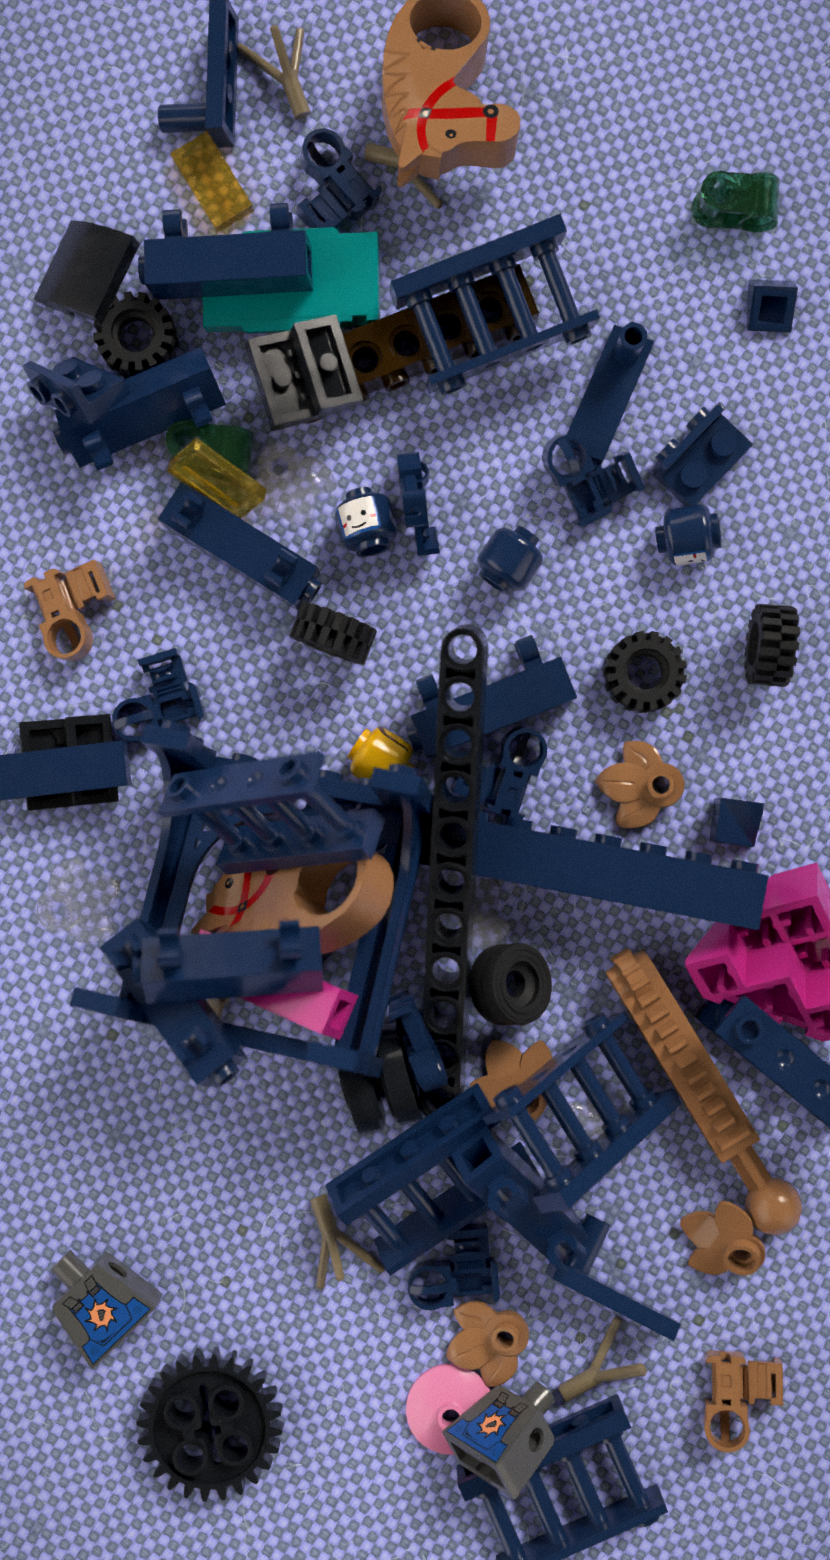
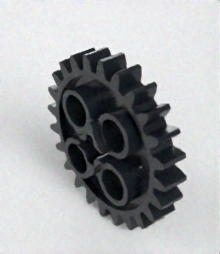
[136,1347,284,1502]

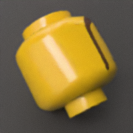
[346,726,415,780]

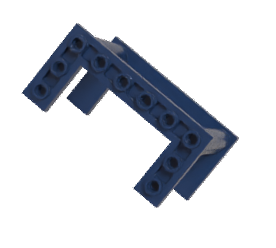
[69,721,433,1078]

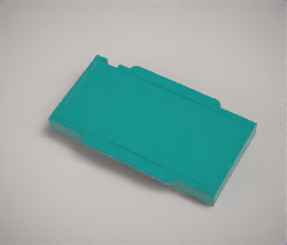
[203,227,380,334]

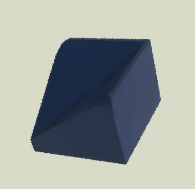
[709,798,764,847]

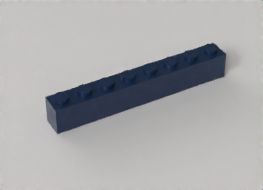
[420,811,769,930]

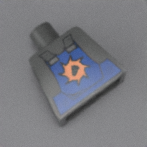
[50,1249,163,1369]
[442,1382,555,1500]

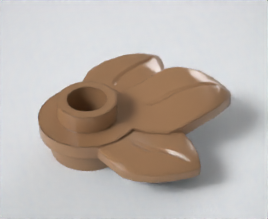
[595,741,685,828]
[470,1039,552,1120]
[680,1201,766,1276]
[446,1301,530,1387]

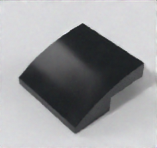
[34,221,140,324]
[245,315,363,431]
[18,714,119,811]

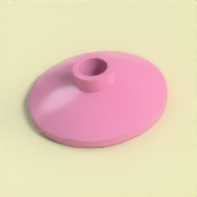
[406,1363,491,1455]

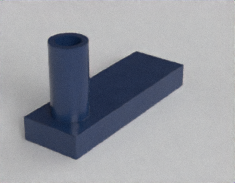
[157,0,239,148]
[567,322,655,465]
[545,1213,681,1341]

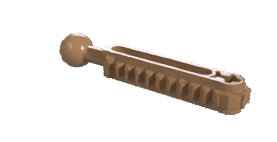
[605,948,802,1236]

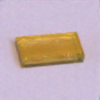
[170,131,254,233]
[167,438,267,519]

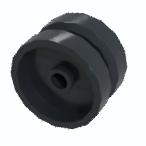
[335,1022,423,1137]

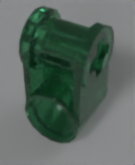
[691,171,780,233]
[165,420,255,480]

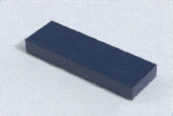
[0,740,132,801]

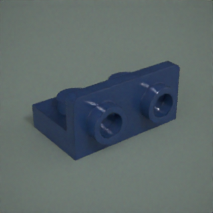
[22,356,130,425]
[652,402,753,507]

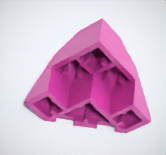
[685,862,830,1042]

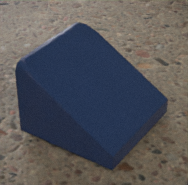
[746,279,798,332]

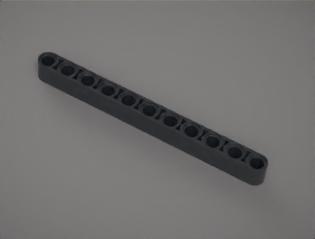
[419,624,489,1116]

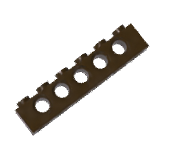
[304,264,539,424]

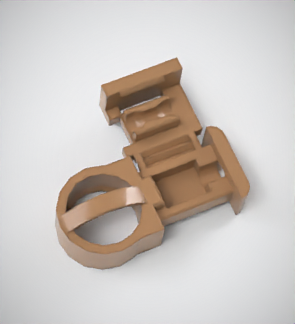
[24,559,116,662]
[703,1350,783,1453]

